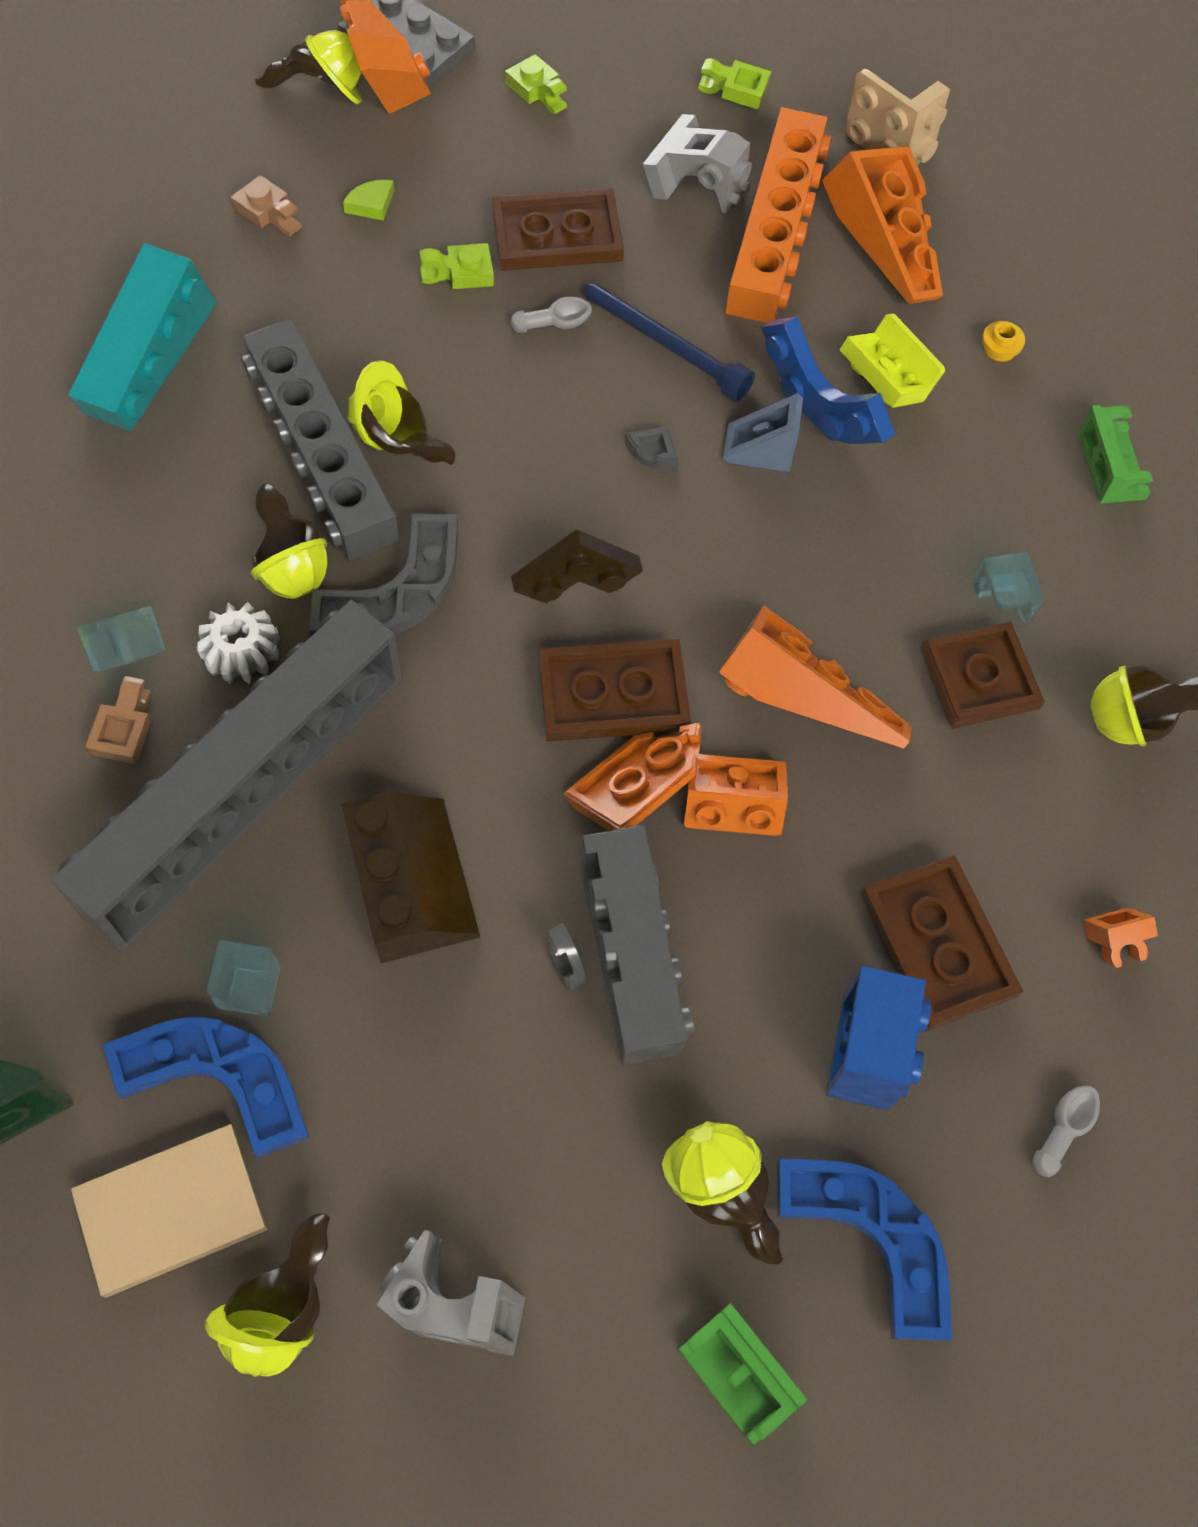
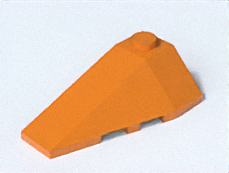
[339,0,431,114]

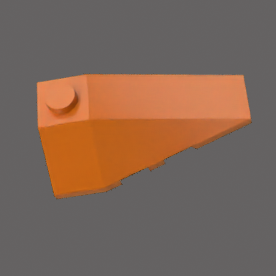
[822,146,943,304]
[718,605,912,749]

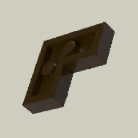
[511,529,643,604]

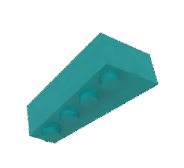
[68,243,217,432]

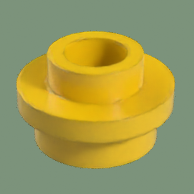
[982,321,1025,362]

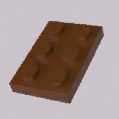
[492,188,624,271]
[539,638,691,742]
[861,855,1023,1032]

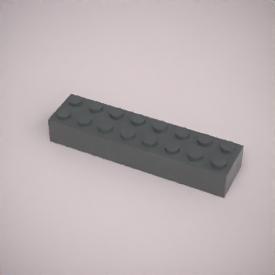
[50,600,403,954]

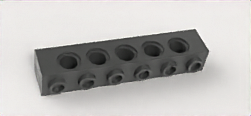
[241,319,399,561]

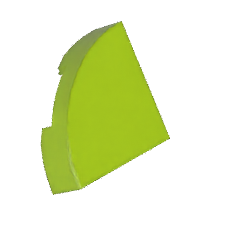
[343,180,395,221]

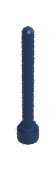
[584,283,755,402]

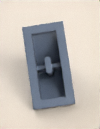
[723,393,803,472]

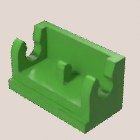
[1078,405,1153,504]
[678,1303,807,1446]

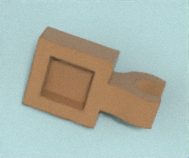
[231,175,302,236]
[85,676,152,765]

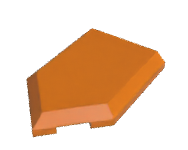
[564,723,702,831]

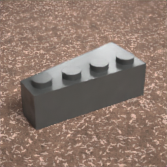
[581,825,694,1066]

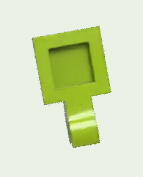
[505,54,567,114]
[698,58,771,110]
[419,243,494,289]

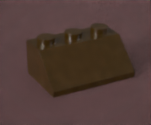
[341,791,480,963]

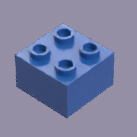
[826,966,931,1110]

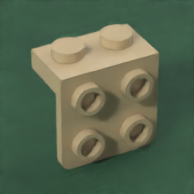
[845,69,950,165]

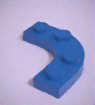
[761,316,896,444]
[102,1017,310,1158]
[777,1158,952,1342]

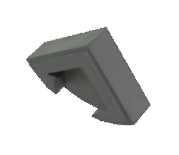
[625,426,679,471]
[546,923,586,991]

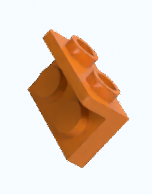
[684,754,788,836]

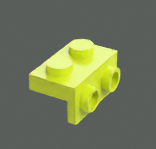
[840,314,945,408]

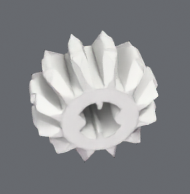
[197,602,280,684]

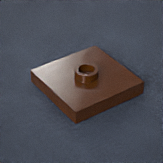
[920,621,1045,729]

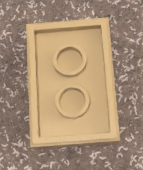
[70,1124,268,1298]

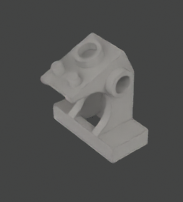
[643,114,752,214]
[377,1230,525,1356]

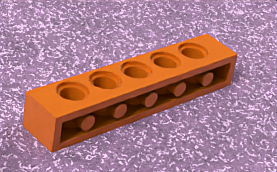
[725,107,831,323]

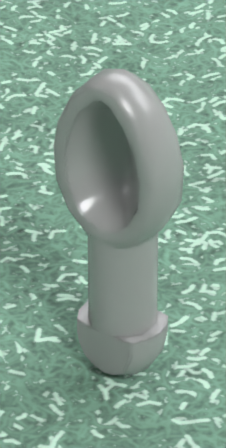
[510,297,592,333]
[1032,1085,1100,1177]

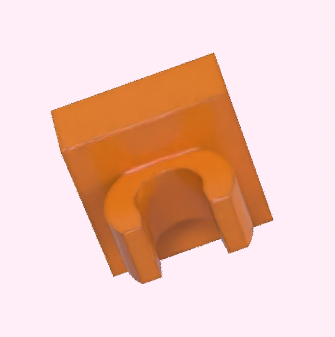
[1083,907,1158,968]

